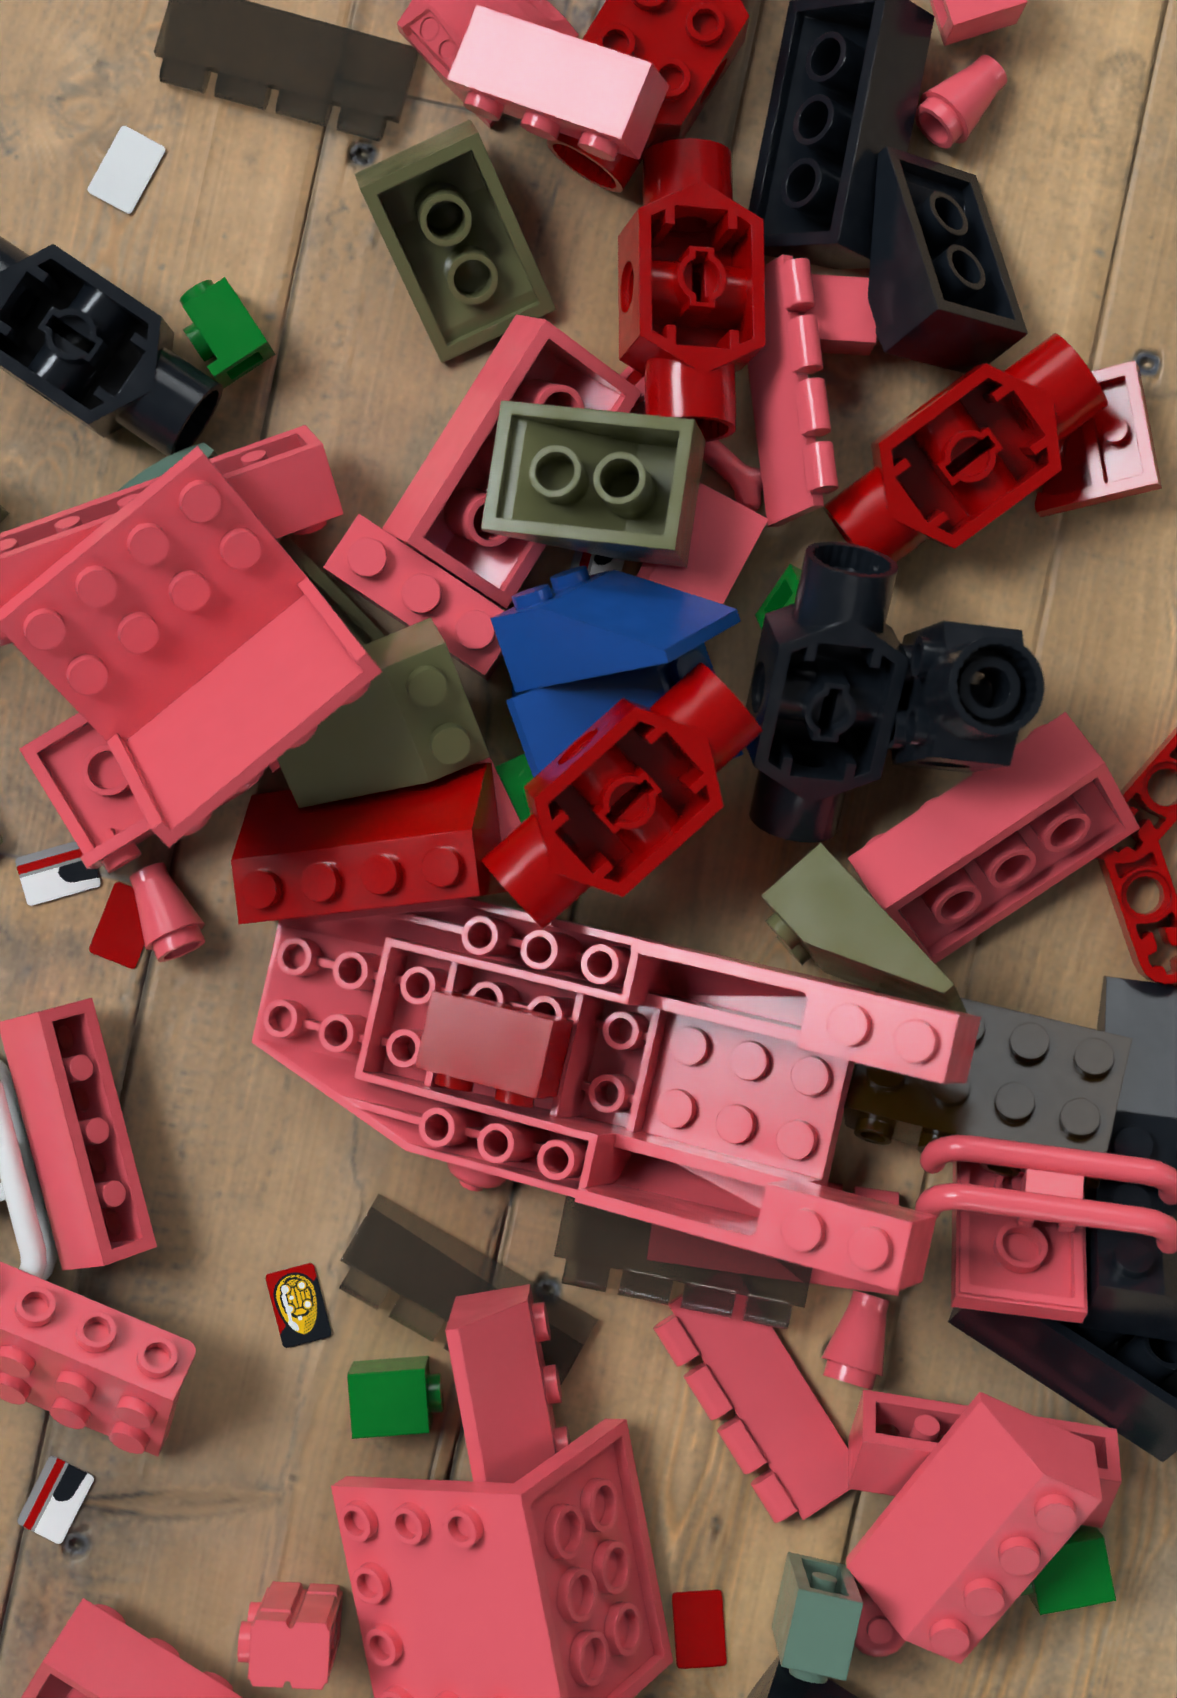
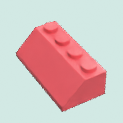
[382,314,642,609]
[848,712,1140,964]
[445,1284,571,1483]
[846,1392,1102,1664]
[21,1598,243,1698]

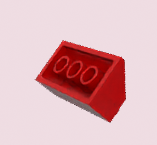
[231,763,507,925]

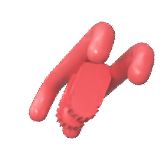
[915,1135,1177,1254]

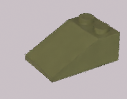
[355,119,556,363]
[481,400,706,567]
[277,618,490,808]
[761,843,967,1013]

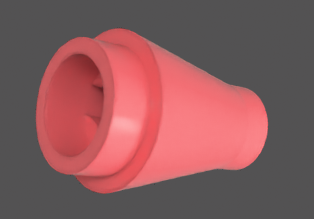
[915,55,1007,149]
[129,862,205,962]
[821,1290,890,1390]

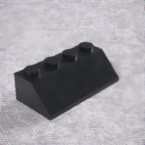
[748,0,935,269]
[948,1307,1177,1462]

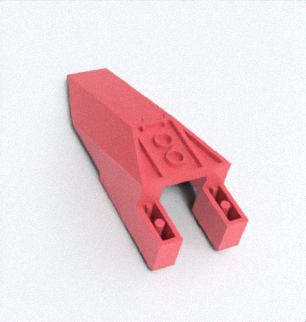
[251,898,981,1291]

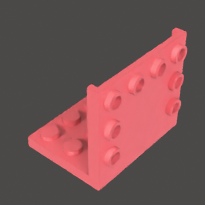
[0,446,382,848]
[331,1419,673,1698]

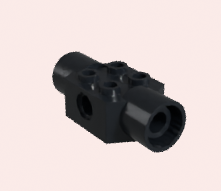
[0,236,223,456]
[746,542,909,843]
[888,621,1045,773]

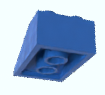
[490,566,741,693]
[506,643,744,778]

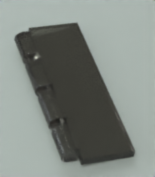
[154,0,419,142]
[339,1193,598,1385]
[554,1196,812,1330]

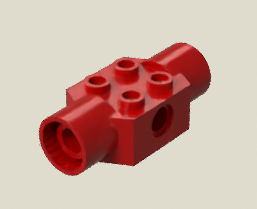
[547,0,750,193]
[618,138,766,442]
[823,333,1108,563]
[481,662,763,929]

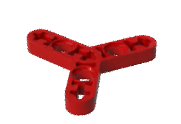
[1095,727,1177,984]

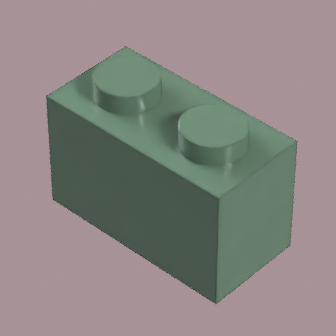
[772,1552,863,1684]

